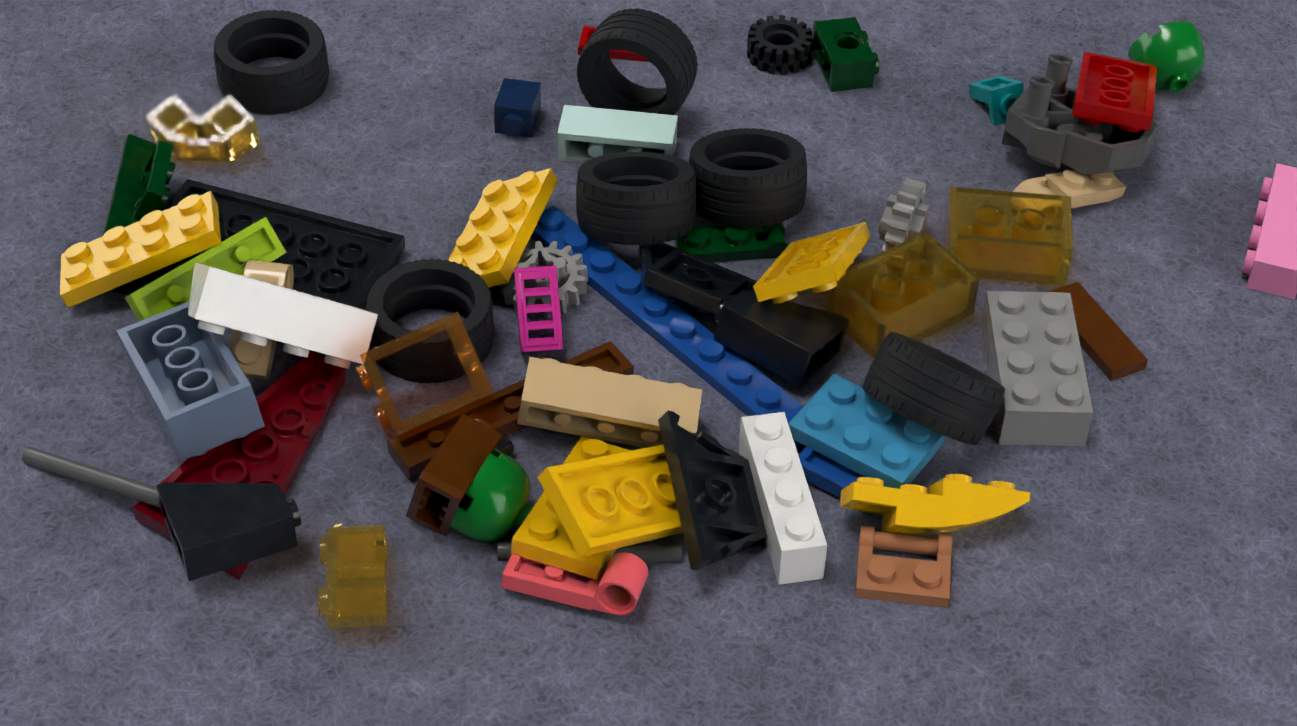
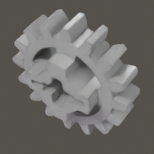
[878,178,930,267]
[499,241,588,319]

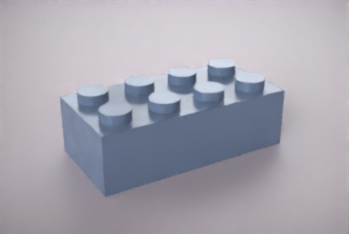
[116,301,265,461]

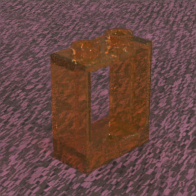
[355,312,494,436]

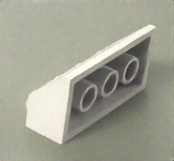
[188,263,378,369]

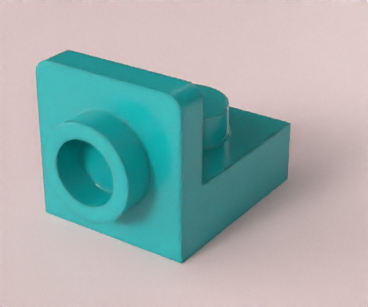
[968,75,1024,126]

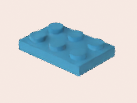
[788,374,946,489]

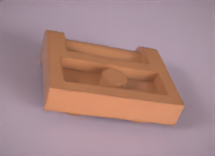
[855,525,953,608]

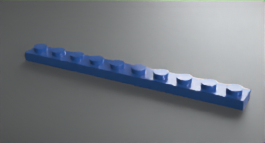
[531,205,806,454]

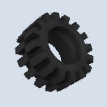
[747,15,813,75]

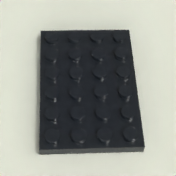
[111,179,405,310]

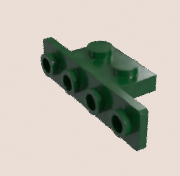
[102,134,176,236]

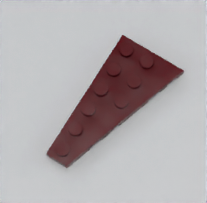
[133,350,346,580]

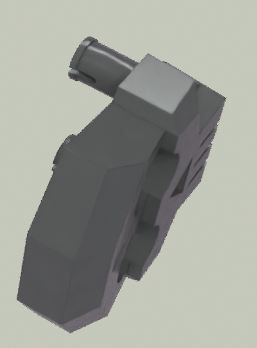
[1002,54,1157,175]

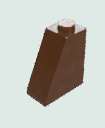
[406,413,502,536]

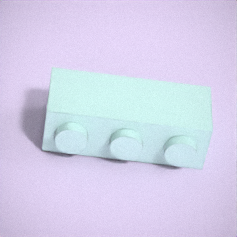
[557,105,678,163]

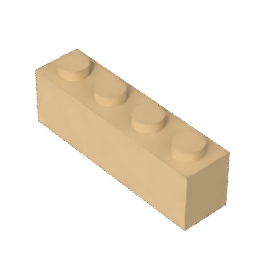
[517,357,702,448]

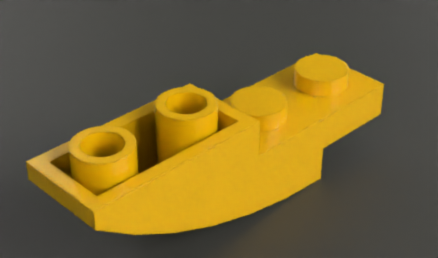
[839,474,1030,535]

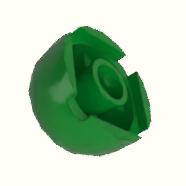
[1128,21,1205,92]
[450,448,534,543]

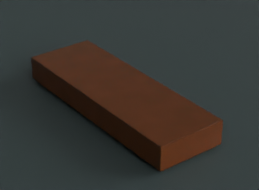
[1047,282,1148,381]

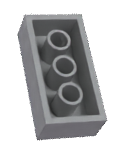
[981,291,1093,446]

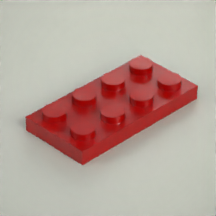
[1072,52,1157,132]

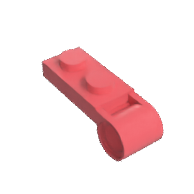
[501,552,649,616]

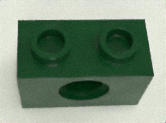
[812,17,879,92]

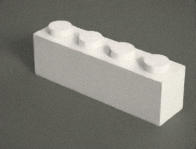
[738,412,827,585]

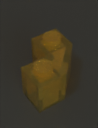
[144,93,262,163]
[318,522,388,628]

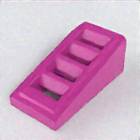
[514,266,563,352]

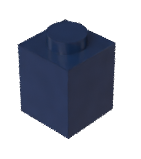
[494,78,541,137]

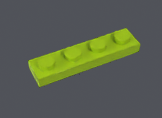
[124,217,287,321]

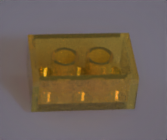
[944,186,1073,286]
[826,232,980,359]

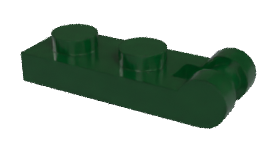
[674,222,789,263]

